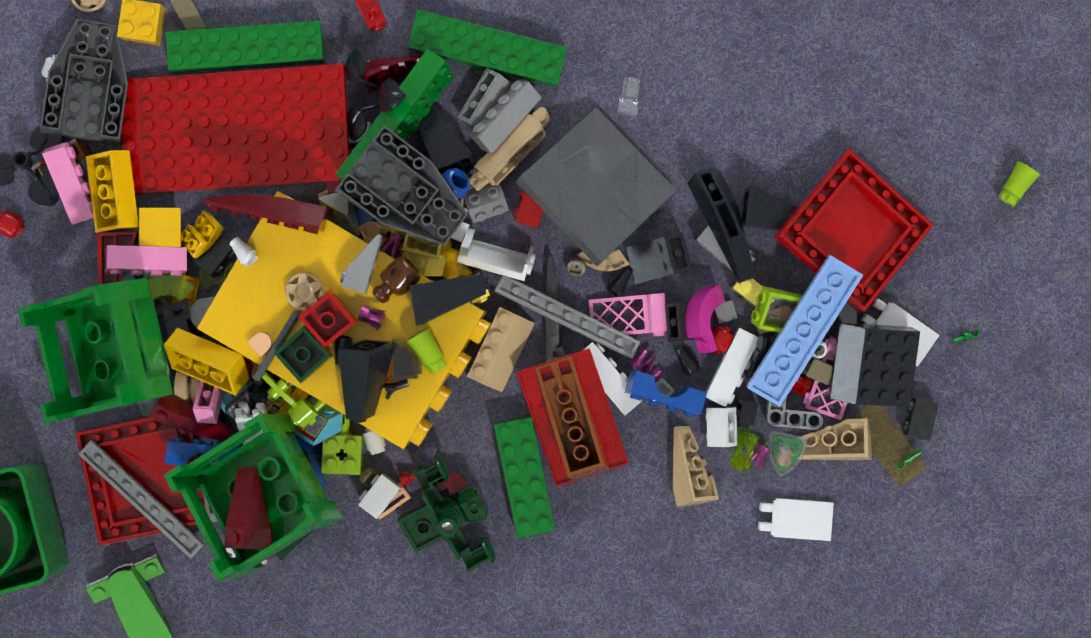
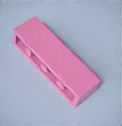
[42,142,93,225]
[106,245,187,277]
[193,347,229,424]

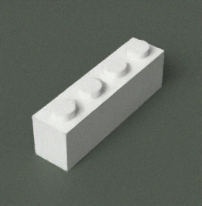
[706,328,759,407]
[582,342,642,415]

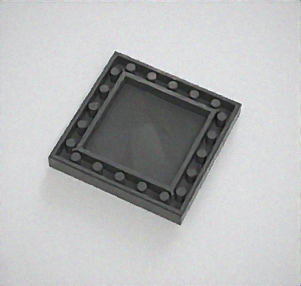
[516,108,676,266]

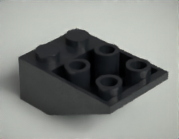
[625,232,692,284]

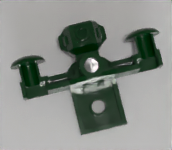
[397,455,496,573]

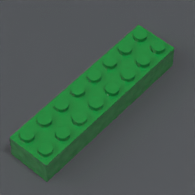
[408,10,567,88]
[166,21,325,73]
[335,49,453,181]

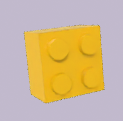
[117,0,166,46]

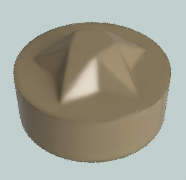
[567,257,587,277]
[360,468,380,487]

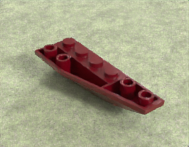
[203,195,329,235]

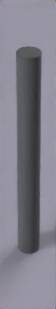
[252,309,300,381]

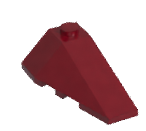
[362,56,422,93]
[149,394,233,442]
[224,468,272,549]

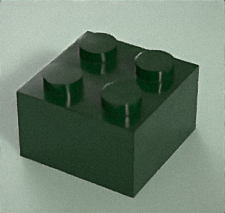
[274,326,333,383]

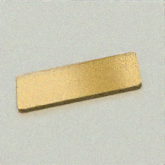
[851,405,926,486]

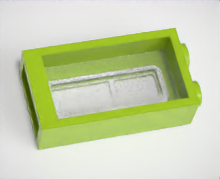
[751,286,803,333]

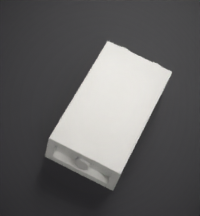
[457,228,536,281]

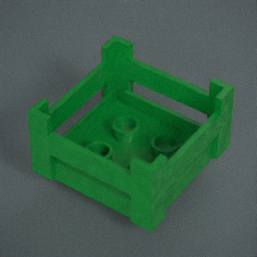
[18,278,173,424]
[164,414,343,581]

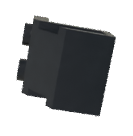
[155,299,199,361]

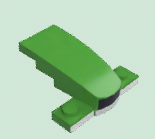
[86,554,173,638]

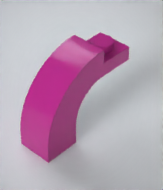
[685,284,725,353]

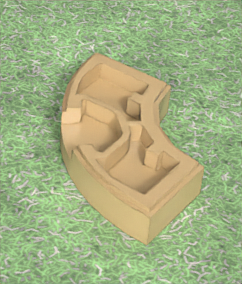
[577,249,629,271]

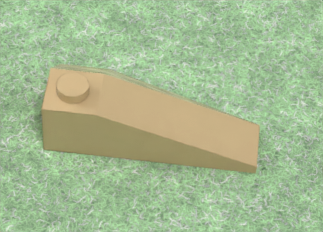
[795,418,872,460]
[673,426,719,507]

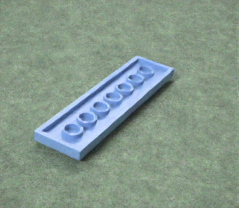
[746,255,863,407]

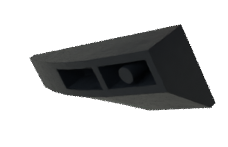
[687,167,756,284]

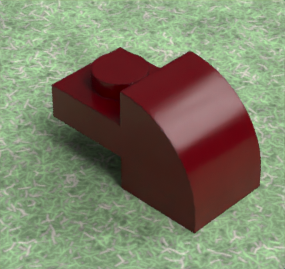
[435,471,469,495]

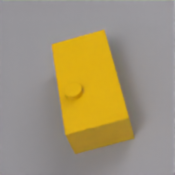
[86,150,139,233]
[164,328,249,396]

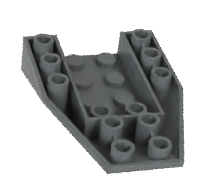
[40,19,128,145]
[335,125,468,246]

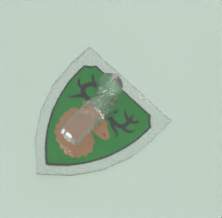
[768,430,808,478]

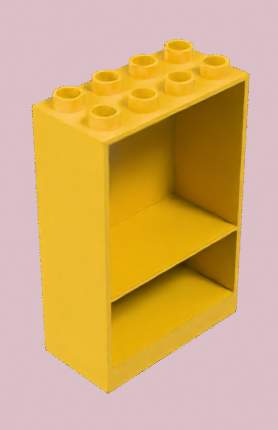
[197,191,491,449]

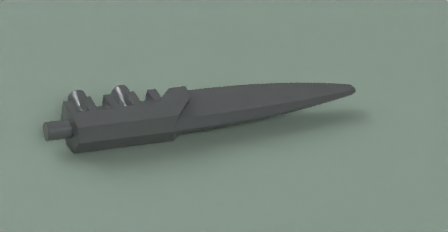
[544,253,570,362]

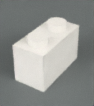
[706,407,737,447]
[359,473,402,519]

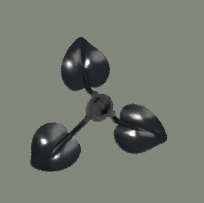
[345,49,406,141]
[0,127,62,207]

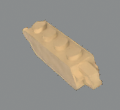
[469,107,551,191]

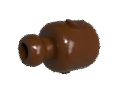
[372,257,420,303]

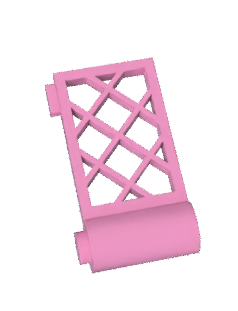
[589,293,667,336]
[802,336,847,420]

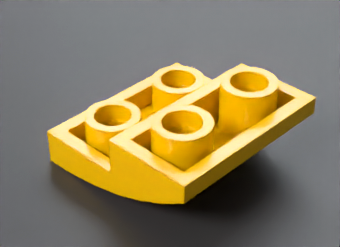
[139,208,181,247]
[181,210,224,258]

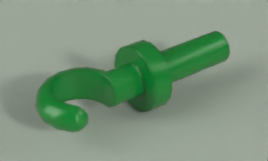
[952,327,980,344]
[895,449,922,470]

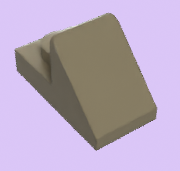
[802,357,833,385]

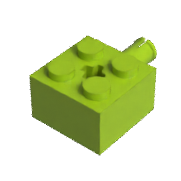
[322,415,364,475]

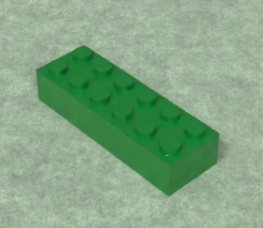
[494,416,555,538]

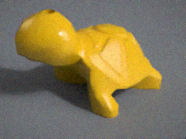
[440,239,473,280]

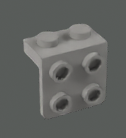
[464,177,509,223]

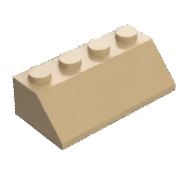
[467,307,535,392]

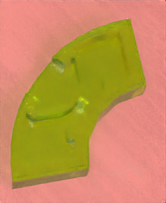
[147,275,196,301]

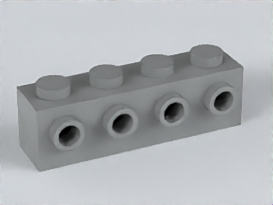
[470,80,542,153]

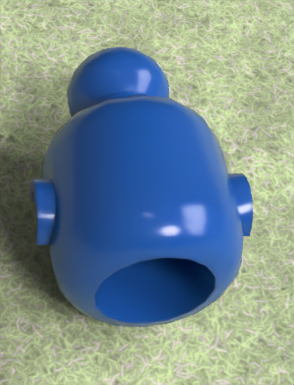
[441,168,470,200]

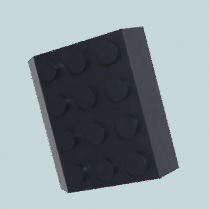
[829,323,920,407]

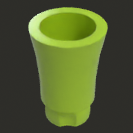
[998,161,1040,207]
[405,327,447,374]

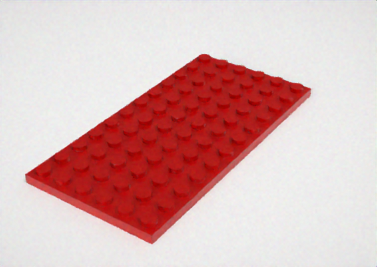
[121,64,350,194]

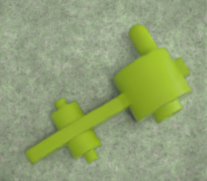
[262,372,325,428]

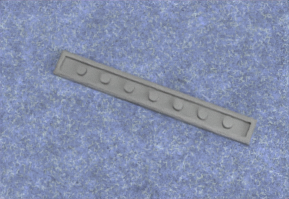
[494,275,640,359]
[78,439,205,559]

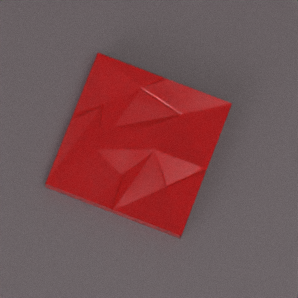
[774,149,934,313]
[75,416,206,545]

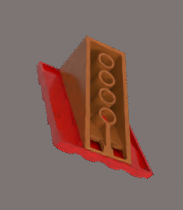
[516,348,629,487]

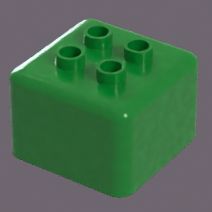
[0,462,69,595]

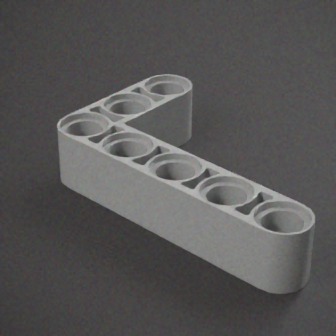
[765,333,823,430]

